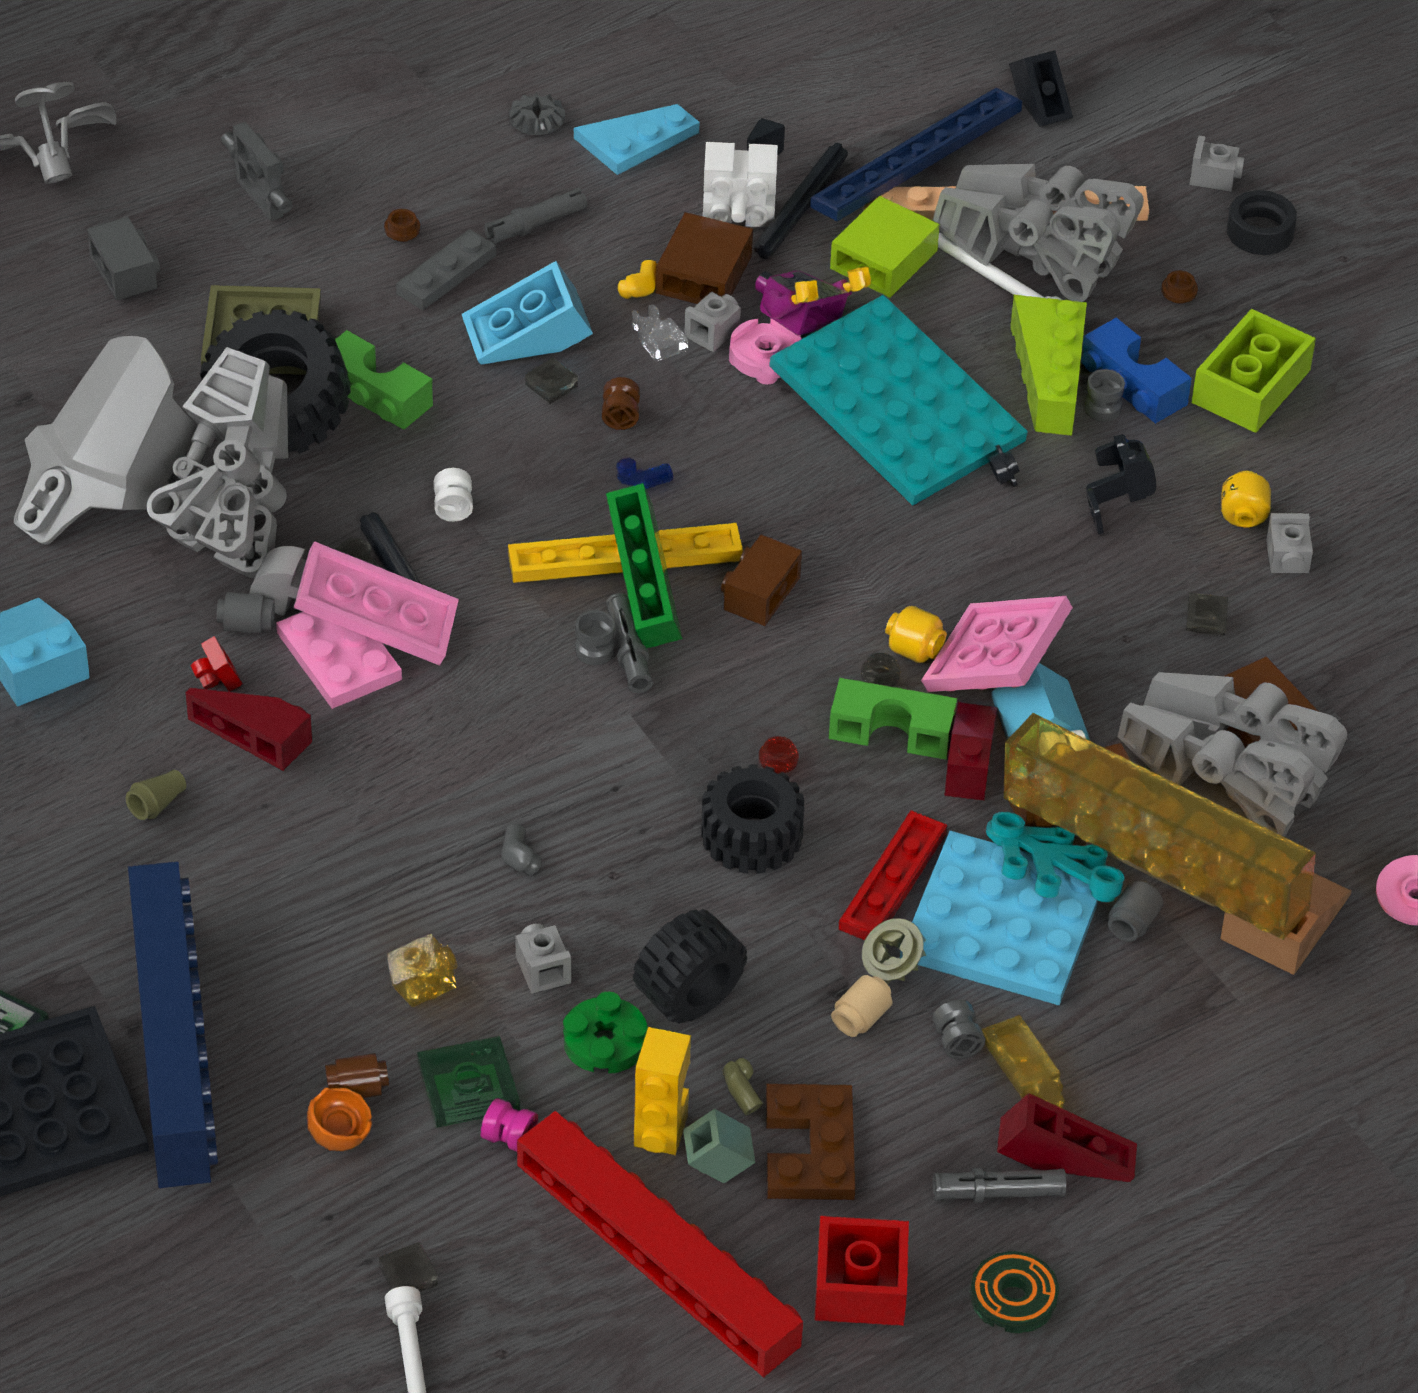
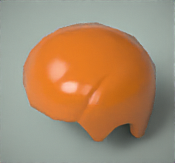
[307,1087,372,1152]

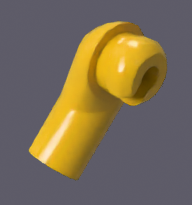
[617,260,657,299]

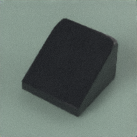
[747,118,785,155]

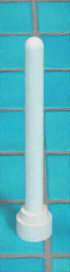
[938,233,1062,300]
[385,1286,426,1393]

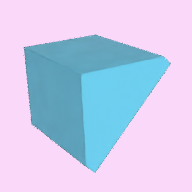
[991,663,1090,755]

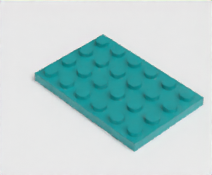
[769,295,1028,506]

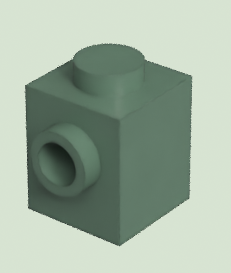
[683,1109,755,1183]

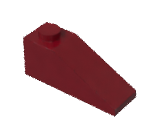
[185,688,312,771]
[944,702,997,801]
[997,1093,1137,1182]

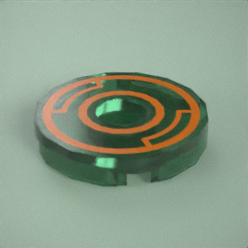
[970,1251,1060,1333]

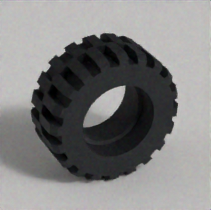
[200,310,351,457]

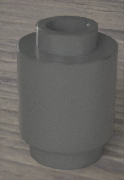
[217,592,275,634]
[1108,881,1163,942]

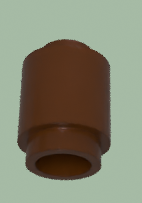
[325,1053,389,1098]

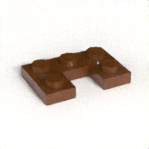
[766,1084,855,1200]

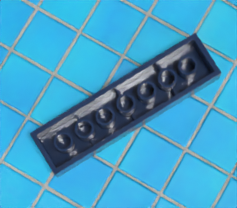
[128,861,218,1188]

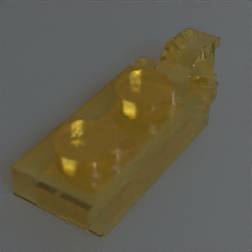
[982,1015,1065,1109]

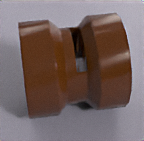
[602,377,640,430]

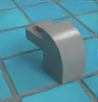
[249,546,306,616]

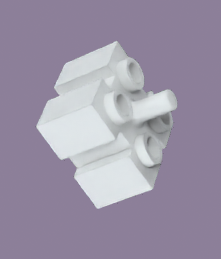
[703,142,778,227]

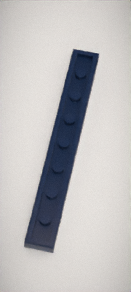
[810,88,1022,222]

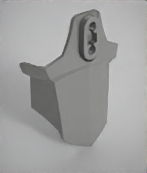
[14,336,198,545]

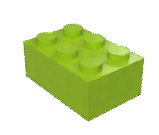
[1191,309,1316,433]

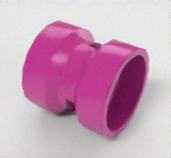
[481,1098,538,1152]

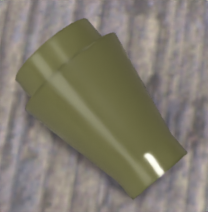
[125,769,187,820]

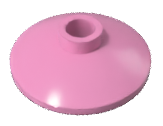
[1376,855,1418,926]

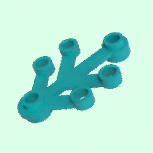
[986,812,1124,902]

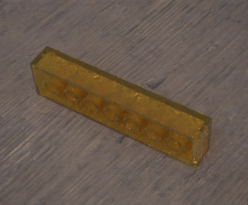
[1004,713,1316,940]

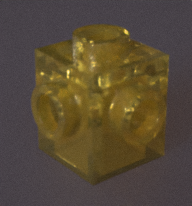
[387,934,457,1007]

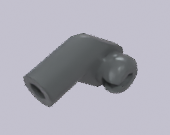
[501,824,542,875]

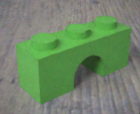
[335,330,433,430]
[829,678,957,760]

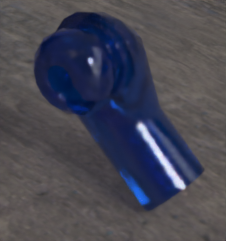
[616,458,674,490]

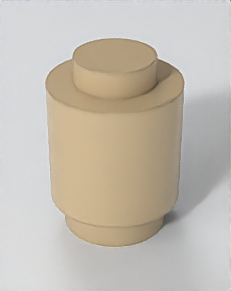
[831,975,893,1037]

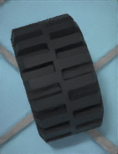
[701,764,805,874]
[633,909,748,1024]

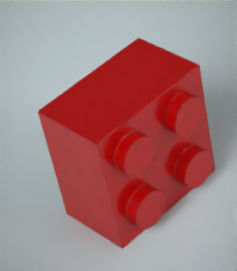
[815,1216,909,1326]

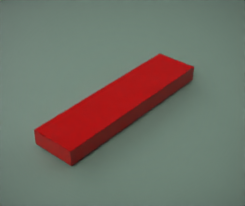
[838,810,947,940]

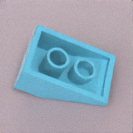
[462,261,593,365]
[0,598,90,707]

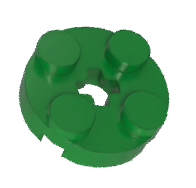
[563,991,648,1073]

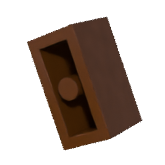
[721,534,802,626]

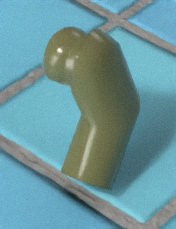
[723,1058,763,1115]

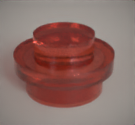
[758,736,799,774]

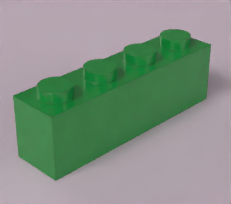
[606,483,683,648]

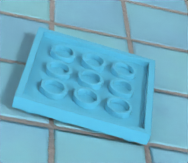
[900,831,1099,1006]

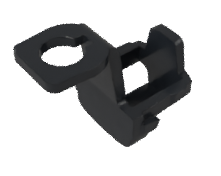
[1086,434,1156,535]

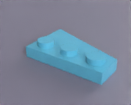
[574,104,700,175]

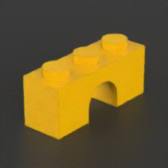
[634,1027,691,1155]

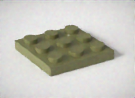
[201,285,321,375]

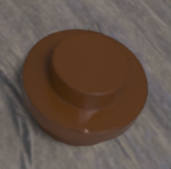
[384,209,420,242]
[1161,270,1198,304]

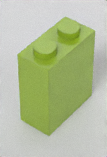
[830,196,940,298]

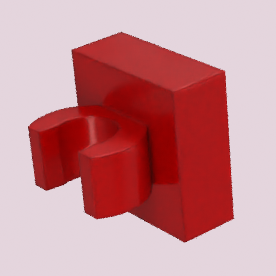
[190,636,243,692]

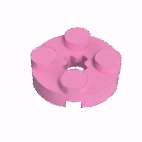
[729,319,802,385]

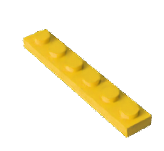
[508,523,743,583]

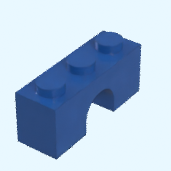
[1080,318,1192,424]

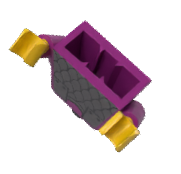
[755,267,871,335]

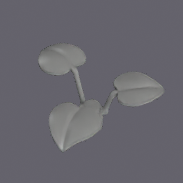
[0,82,116,184]

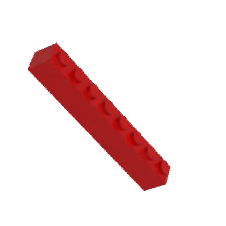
[517,1111,803,1378]

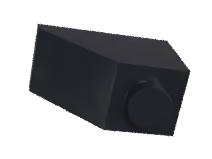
[1009,50,1073,127]

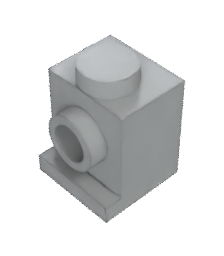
[1189,135,1245,192]
[684,292,741,352]
[1266,513,1313,573]
[515,924,571,994]

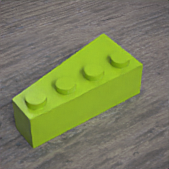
[1010,295,1087,436]

